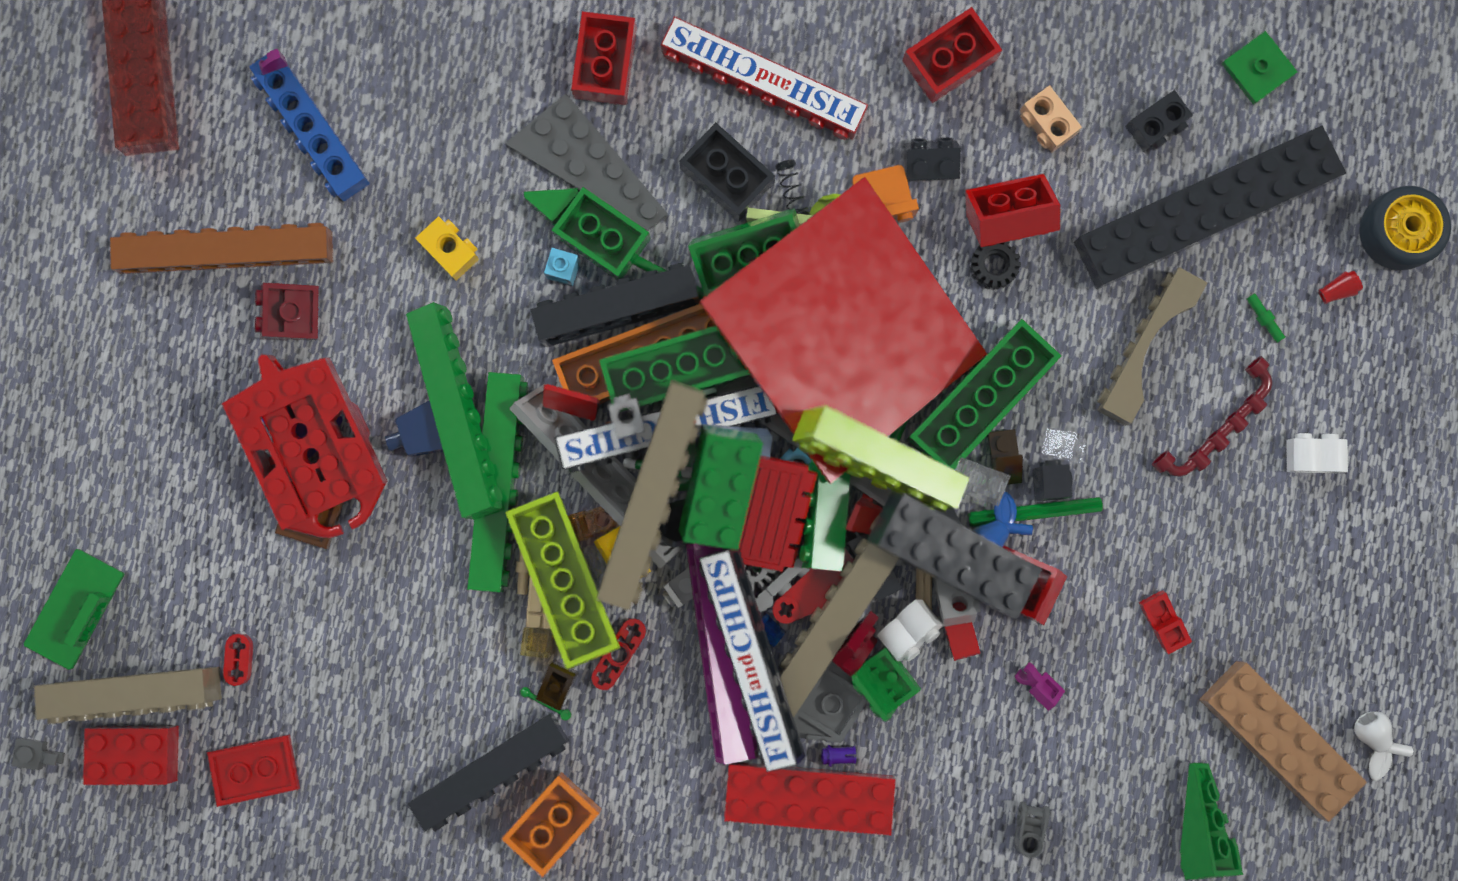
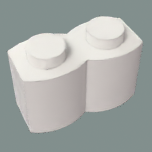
[1286,433,1348,473]
[877,600,943,661]

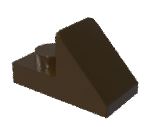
[987,429,1023,487]
[536,660,579,711]

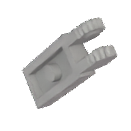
[755,556,810,612]

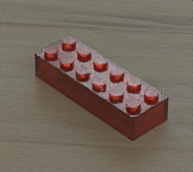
[102,0,179,156]

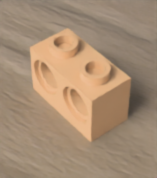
[1020,85,1082,153]

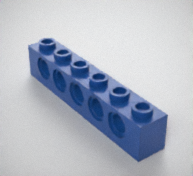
[249,55,370,201]

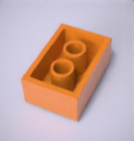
[502,772,602,877]

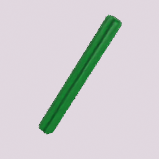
[968,497,1103,527]

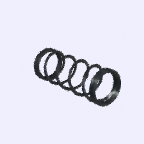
[775,159,810,215]

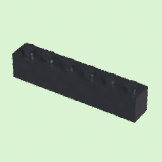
[407,712,569,832]

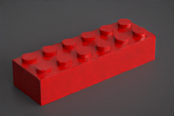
[724,762,896,836]

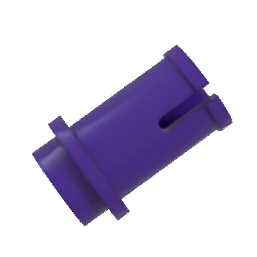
[821,745,856,767]

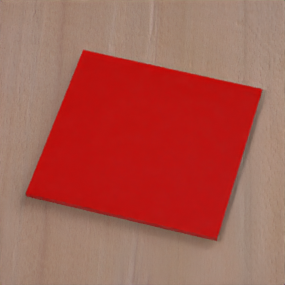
[699,177,987,484]

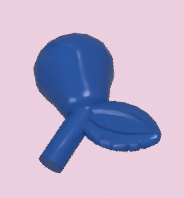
[972,492,1033,548]

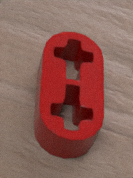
[223,633,253,686]

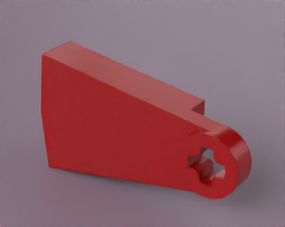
[772,549,854,624]

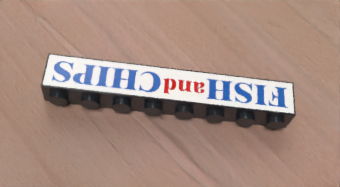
[553,385,778,473]
[699,548,805,772]

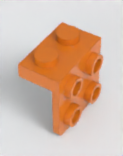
[852,165,919,223]

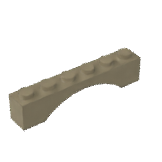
[1097,267,1208,426]

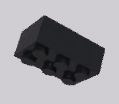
[679,122,775,222]

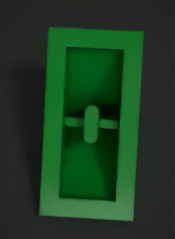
[524,188,579,226]

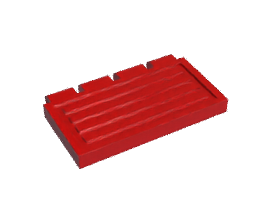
[739,455,817,572]

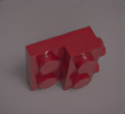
[255,282,319,341]

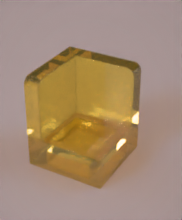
[520,627,554,658]

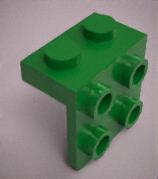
[852,646,921,722]

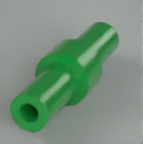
[1246,293,1286,343]

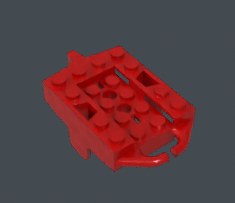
[222,355,388,538]

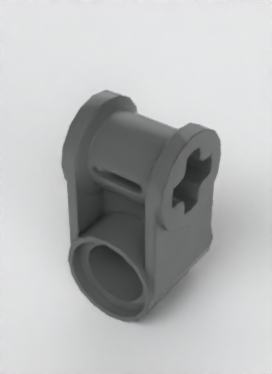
[1014,801,1050,858]

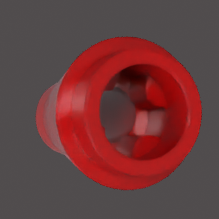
[1318,271,1363,304]

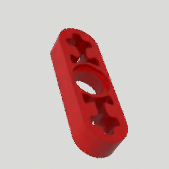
[592,618,646,690]

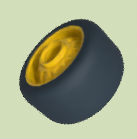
[1359,186,1451,270]

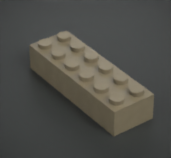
[34,667,222,724]

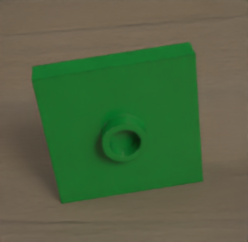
[1221,30,1298,105]

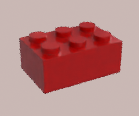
[902,7,1002,104]
[571,11,637,105]
[965,174,1060,247]
[83,726,179,785]

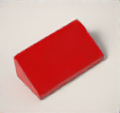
[543,384,601,421]

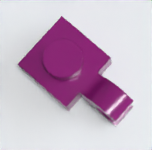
[1014,662,1065,711]

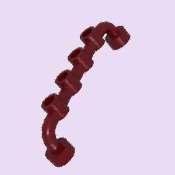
[1152,356,1272,477]

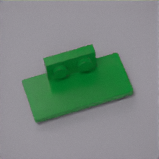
[24,549,125,670]

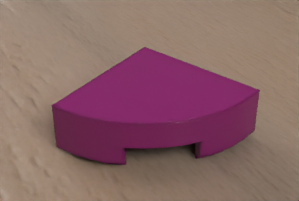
[259,49,288,75]

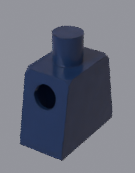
[385,400,444,457]

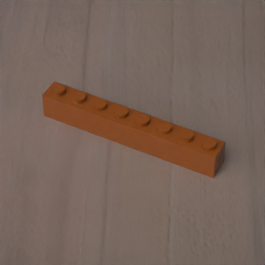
[110,223,333,274]

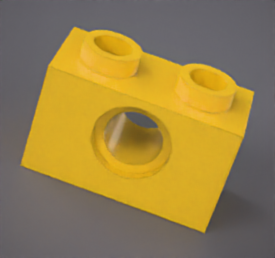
[415,216,479,281]

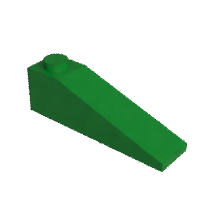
[1180,763,1243,880]

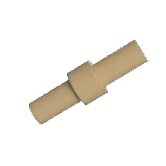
[515,551,529,595]

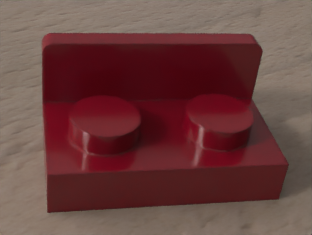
[832,610,879,677]

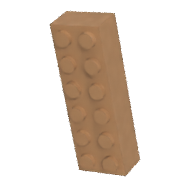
[1199,661,1367,822]

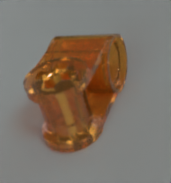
[568,507,617,542]

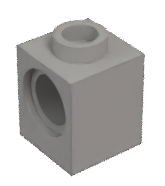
[609,394,645,439]

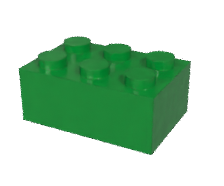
[551,187,651,280]

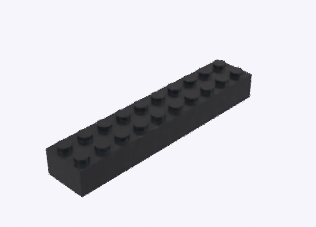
[1073,125,1346,290]

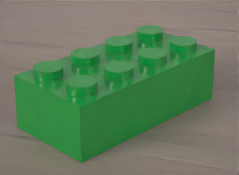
[688,208,800,297]
[678,424,764,550]

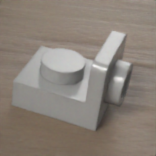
[662,568,693,608]

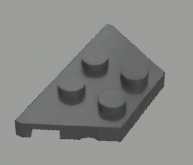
[793,661,868,743]

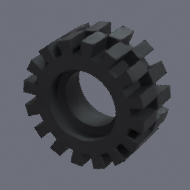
[970,242,1021,290]

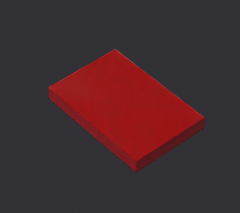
[207,735,300,807]

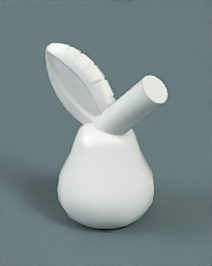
[1354,712,1413,781]

